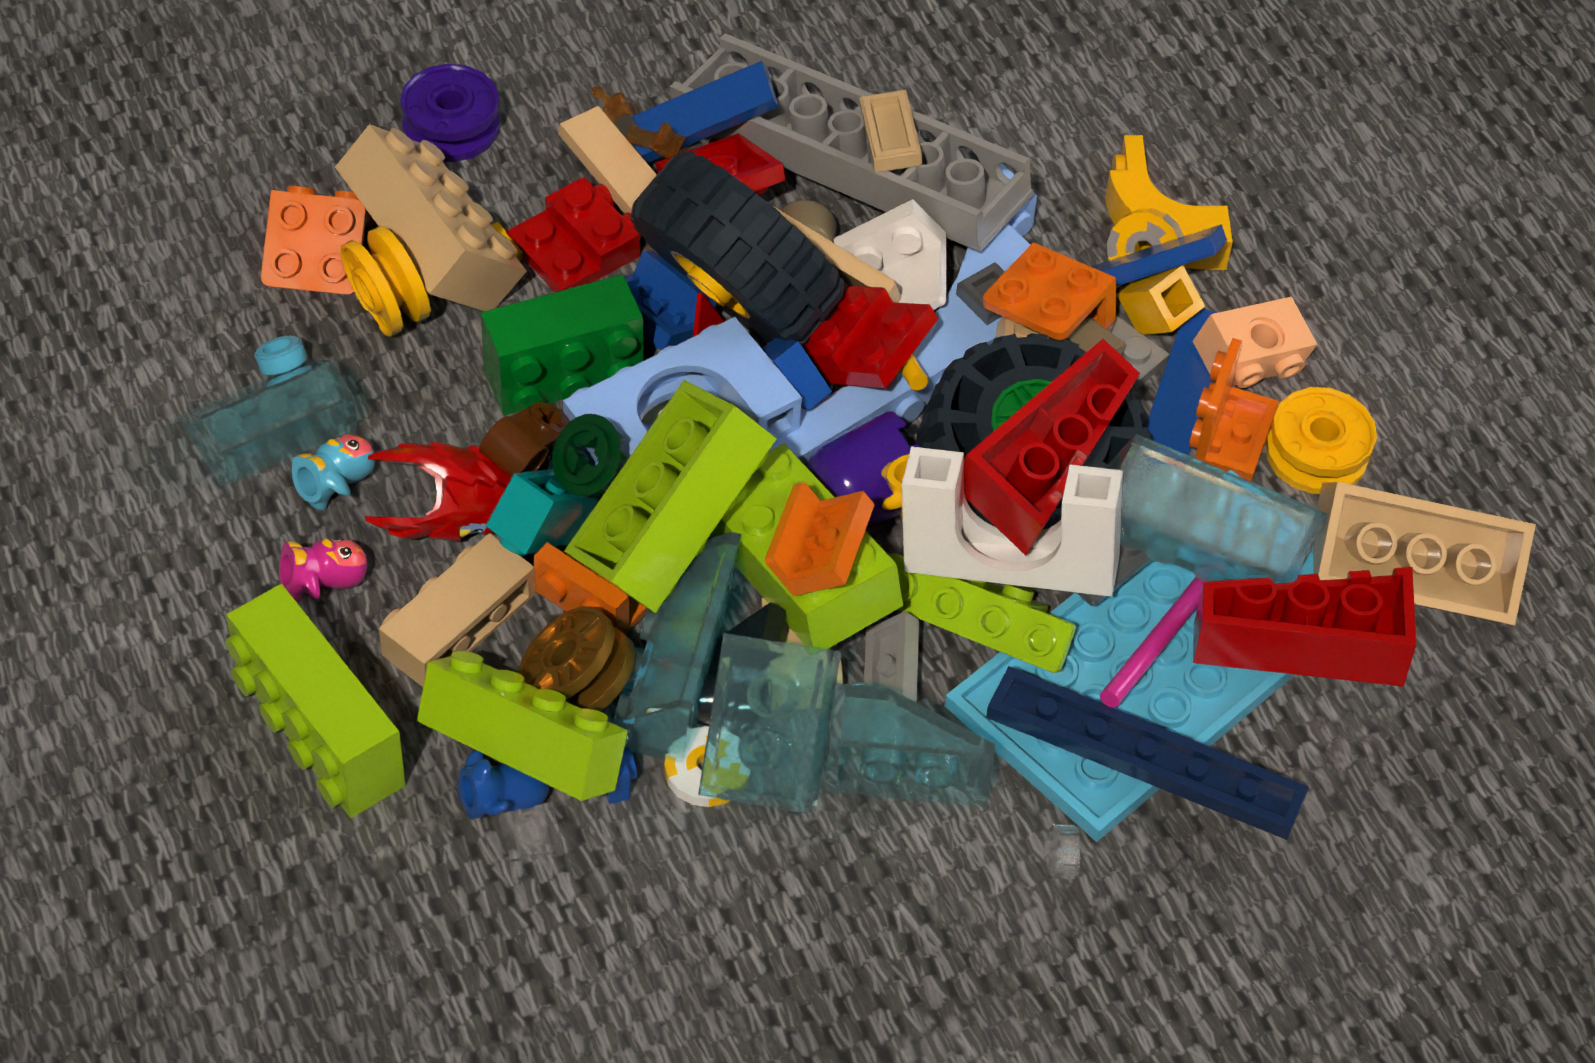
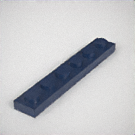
[986,666,1309,840]

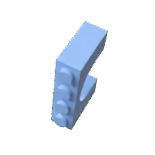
[563,317,802,488]

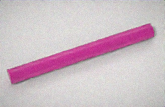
[1100,569,1218,708]

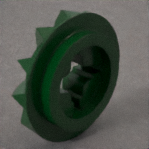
[552,414,627,498]

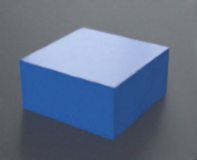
[762,338,832,411]

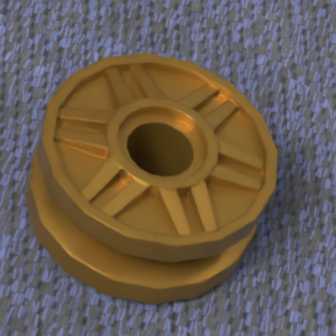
[518,606,636,711]

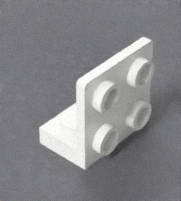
[834,199,946,311]

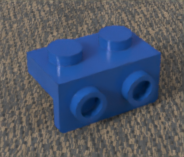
[624,250,717,350]

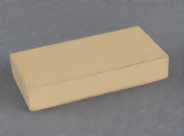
[859,90,922,173]

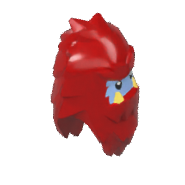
[365,441,511,542]

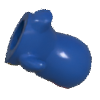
[458,750,549,820]

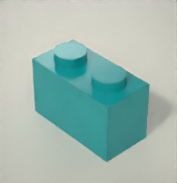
[486,469,600,556]

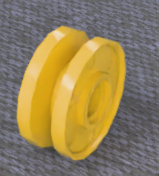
[340,226,431,337]
[1265,387,1377,494]

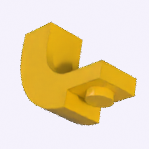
[1105,135,1233,270]

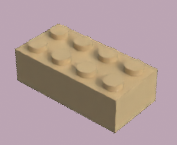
[335,124,527,311]

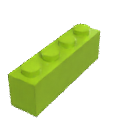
[417,651,628,801]

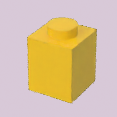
[1116,265,1205,335]

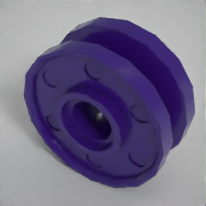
[400,64,500,162]

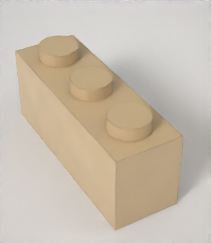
[379,533,536,687]

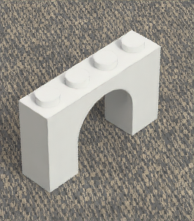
[902,447,1123,597]

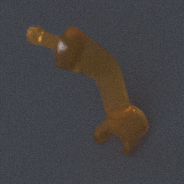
[591,86,686,159]

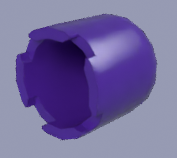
[807,411,921,530]

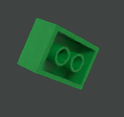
[480,274,643,416]

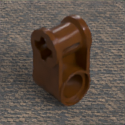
[479,402,570,478]

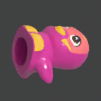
[279,538,368,603]

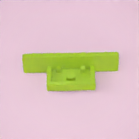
[889,553,1076,673]

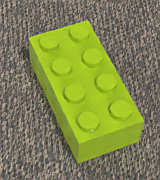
[564,380,777,613]
[709,443,903,656]
[225,583,406,818]

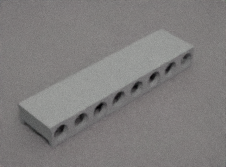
[670,33,1033,252]

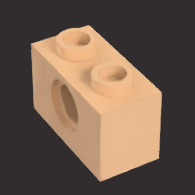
[1192,297,1318,388]

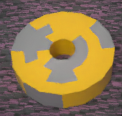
[1107,208,1184,283]

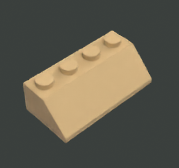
[1312,482,1536,625]

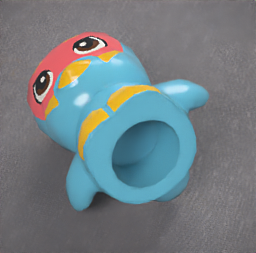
[292,434,375,510]

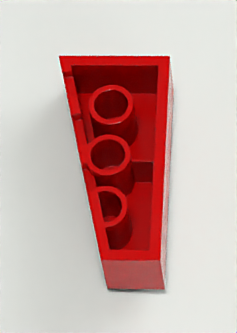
[964,339,1140,556]
[1193,567,1416,687]

